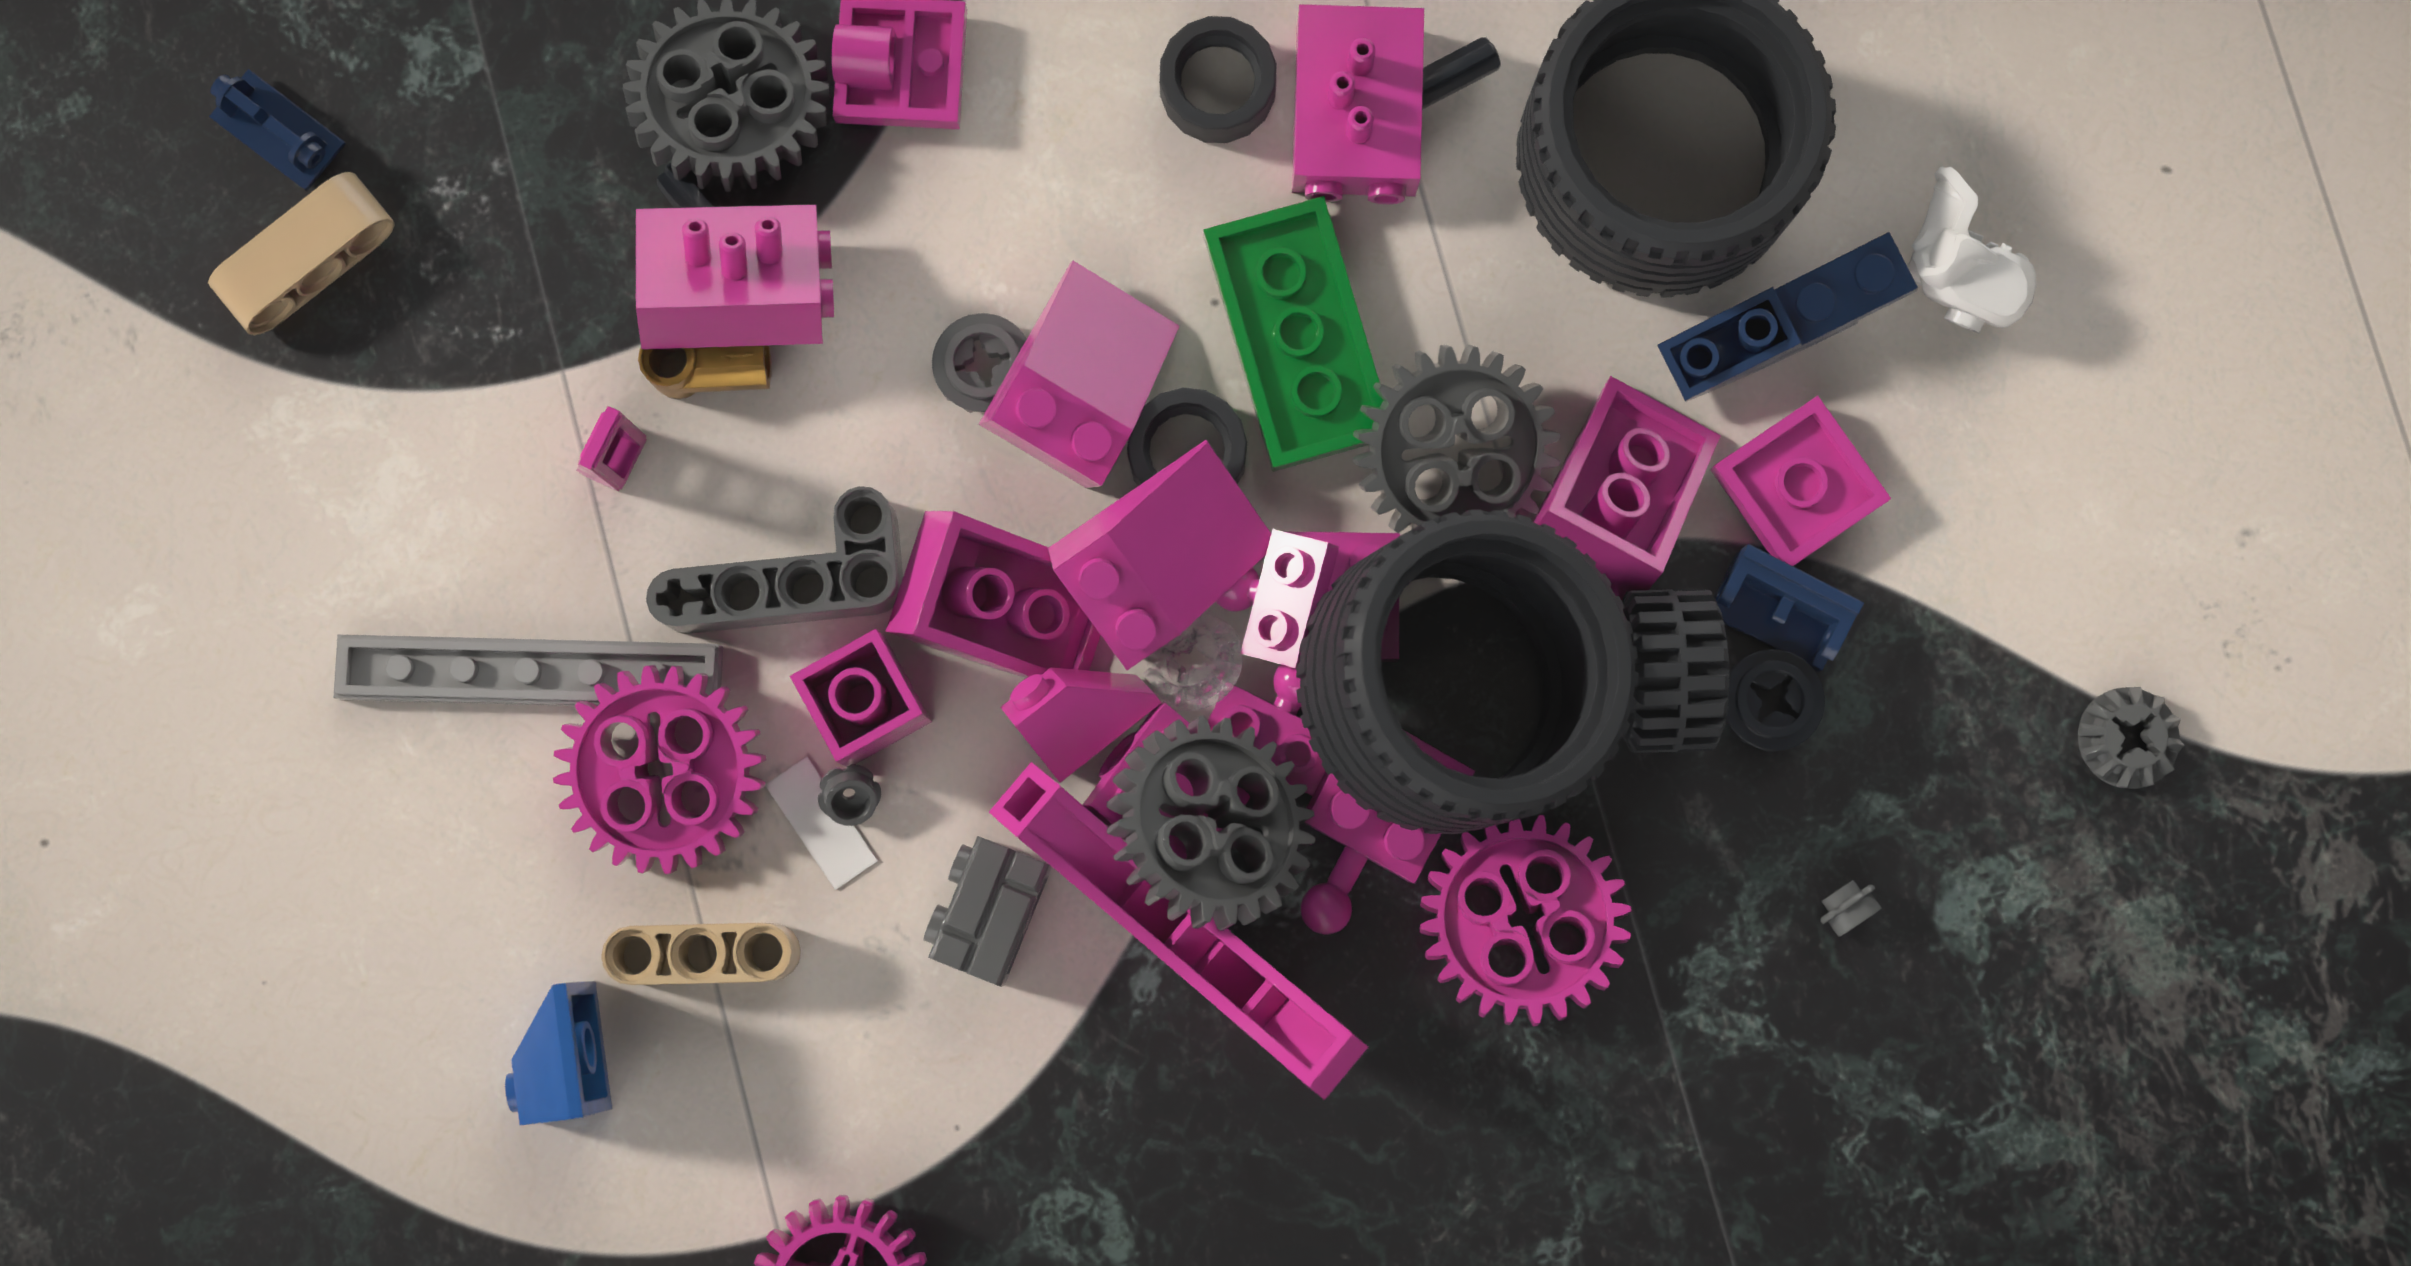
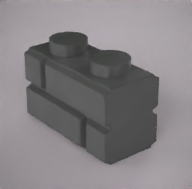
[923,836,1052,987]

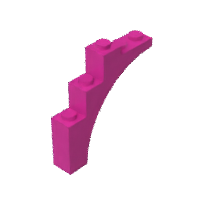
[989,762,1368,1100]

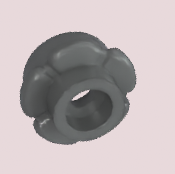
[817,764,881,826]
[1820,880,1882,937]

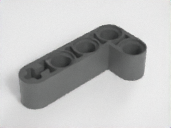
[646,486,903,634]

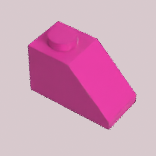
[1000,668,1161,783]

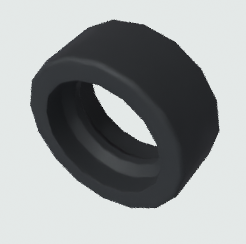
[1159,16,1277,143]
[1127,387,1247,486]

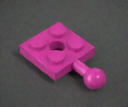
[1301,731,1475,935]

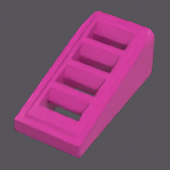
[577,406,647,492]

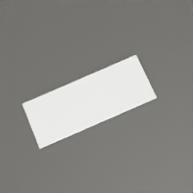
[765,757,877,890]

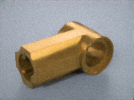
[638,345,772,399]

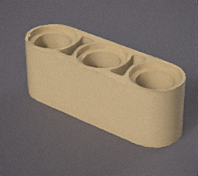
[208,172,395,335]
[601,923,801,985]

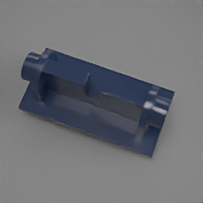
[209,69,346,191]

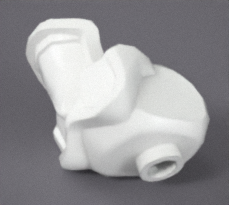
[1906,166,2037,333]

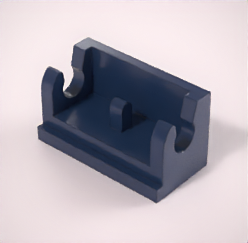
[1714,544,1864,672]

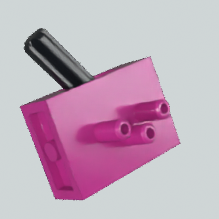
[1292,4,1501,205]
[636,163,834,349]

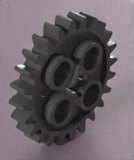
[623,0,830,192]
[1353,344,1561,533]
[1106,715,1315,930]

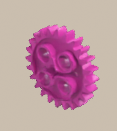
[553,665,766,874]
[1419,815,1631,1026]

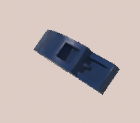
[1657,232,1918,402]

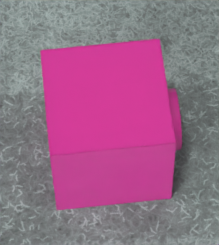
[790,629,932,767]

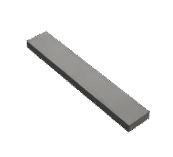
[333,634,723,706]

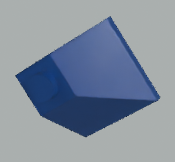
[505,981,612,1126]

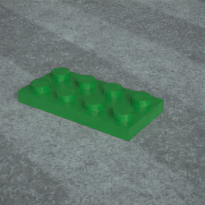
[1203,196,1384,472]

